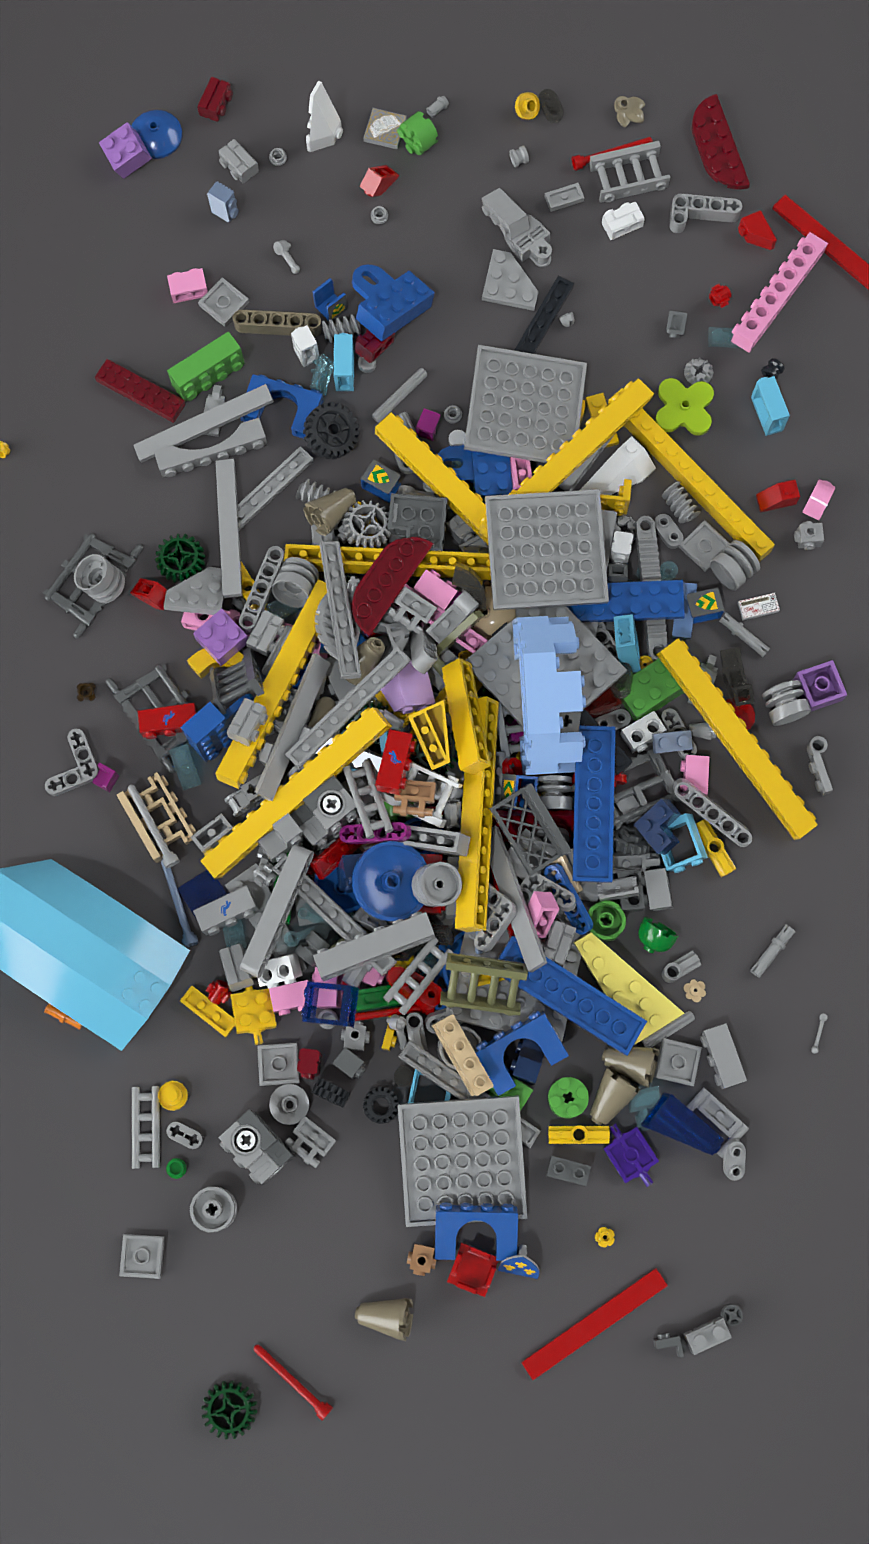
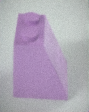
[381,662,436,714]

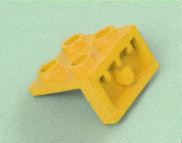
[600,479,632,516]

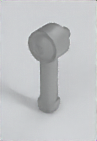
[273,240,300,274]
[386,1015,407,1050]

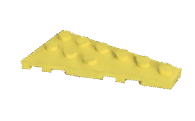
[573,932,685,1045]

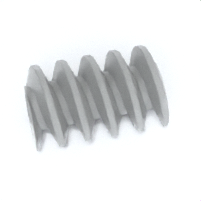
[322,314,361,343]
[296,479,336,502]
[662,481,701,523]

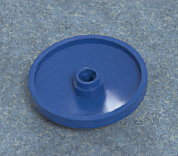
[352,841,427,921]

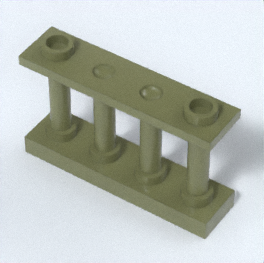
[440,953,528,1016]

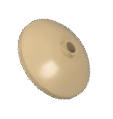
[470,586,516,641]

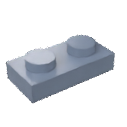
[652,730,693,753]

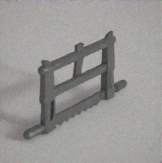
[43,533,143,639]
[106,664,189,773]
[571,749,683,830]

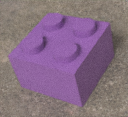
[99,122,152,179]
[193,608,248,666]
[793,660,847,712]

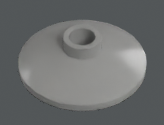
[269,1084,309,1125]

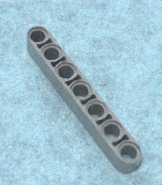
[240,844,314,978]

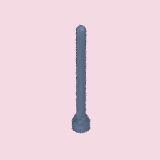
[161,859,199,948]

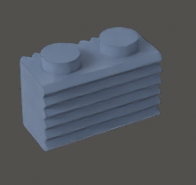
[207,181,239,222]

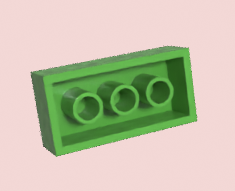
[167,331,245,402]
[615,659,684,722]

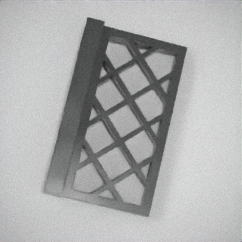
[489,783,572,876]

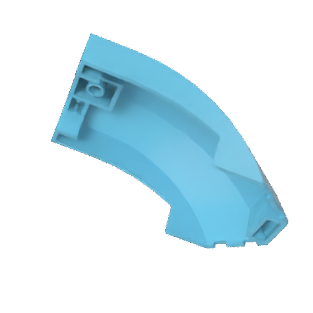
[0,859,190,1051]

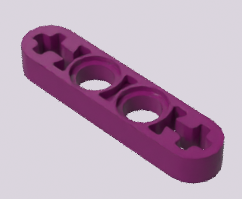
[339,822,412,844]

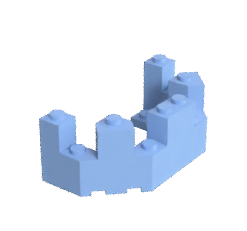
[512,616,586,775]

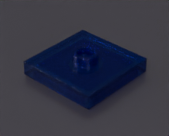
[177,870,227,920]

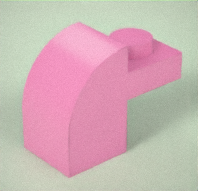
[802,479,835,520]

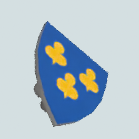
[498,1245,539,1279]

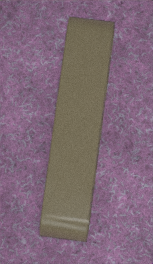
[233,310,322,337]

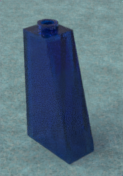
[640,1092,724,1156]

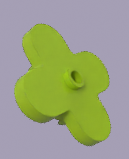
[655,378,714,436]

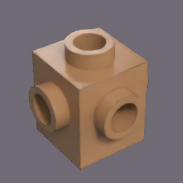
[407,1243,436,1276]

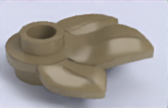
[614,96,645,127]

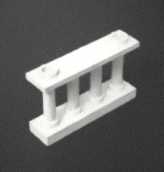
[370,761,463,828]

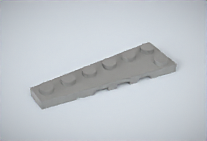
[225,863,307,974]

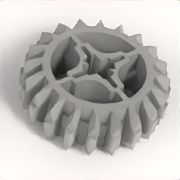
[342,500,391,548]

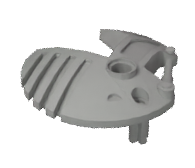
[315,576,410,660]

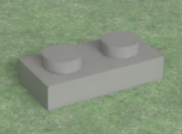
[545,183,584,212]

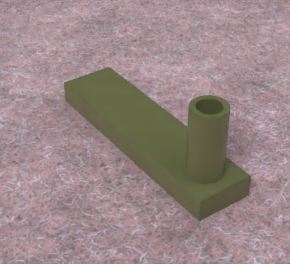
[432,610,484,678]

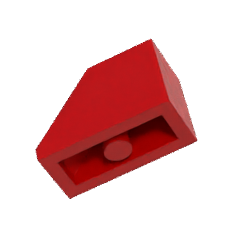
[359,165,399,197]
[738,210,777,250]
[756,480,800,513]
[130,578,167,611]

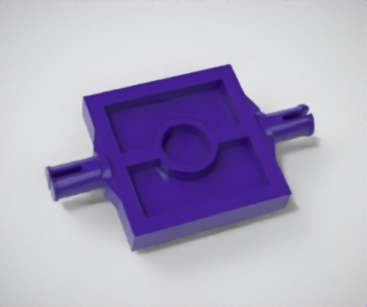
[603,1123,659,1187]

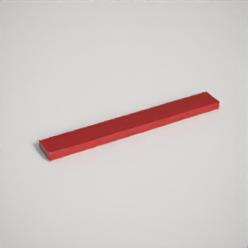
[772,194,869,290]
[521,1268,668,1380]

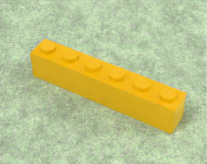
[442,658,491,775]

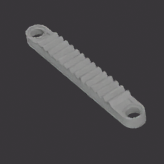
[635,516,667,662]

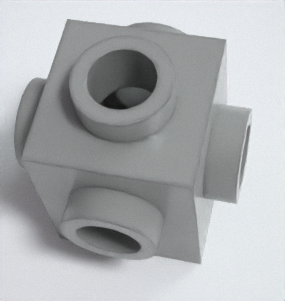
[794,521,824,550]
[341,1021,370,1052]

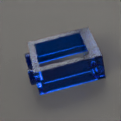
[301,981,359,1028]

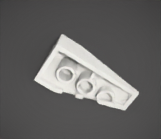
[306,81,343,152]
[579,436,656,495]

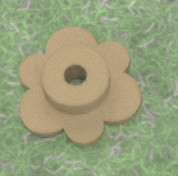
[684,979,706,1002]

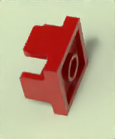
[447,1242,498,1297]

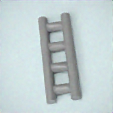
[343,760,393,839]
[383,938,453,1015]
[132,1086,160,1169]

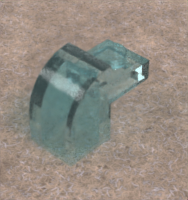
[629,1086,663,1131]

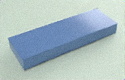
[672,583,697,640]

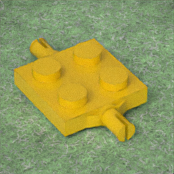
[230,986,277,1045]

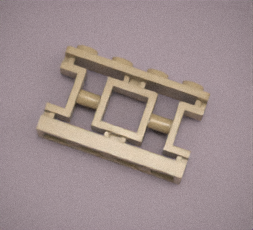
[117,772,196,863]
[432,1014,493,1097]

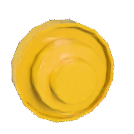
[515,92,540,120]
[158,1081,188,1111]

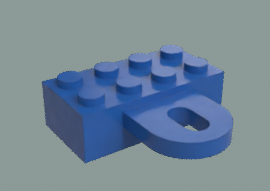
[352,265,435,342]
[438,445,512,503]
[180,693,255,762]

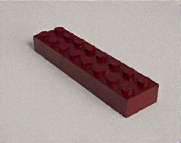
[95,359,186,423]

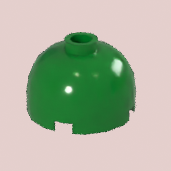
[638,917,679,954]

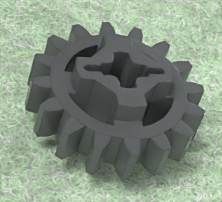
[613,825,650,856]

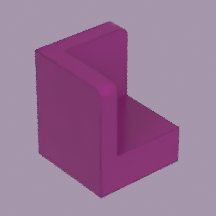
[416,408,440,441]
[92,763,119,793]

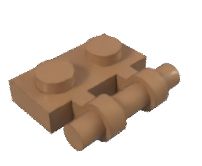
[393,780,436,818]

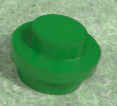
[166,1158,187,1179]

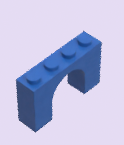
[240,374,323,439]
[474,1011,569,1096]
[435,1202,518,1261]

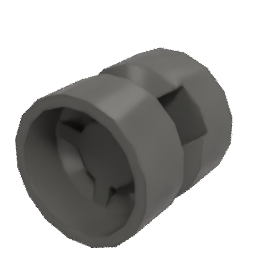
[295,929,332,967]

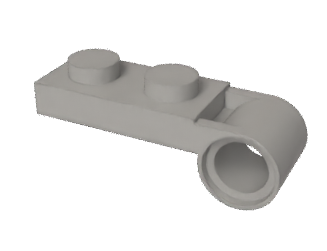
[426,591,479,644]
[806,736,833,796]

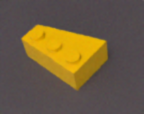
[408,700,451,770]

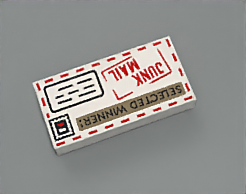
[738,593,780,621]

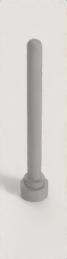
[128,784,180,868]

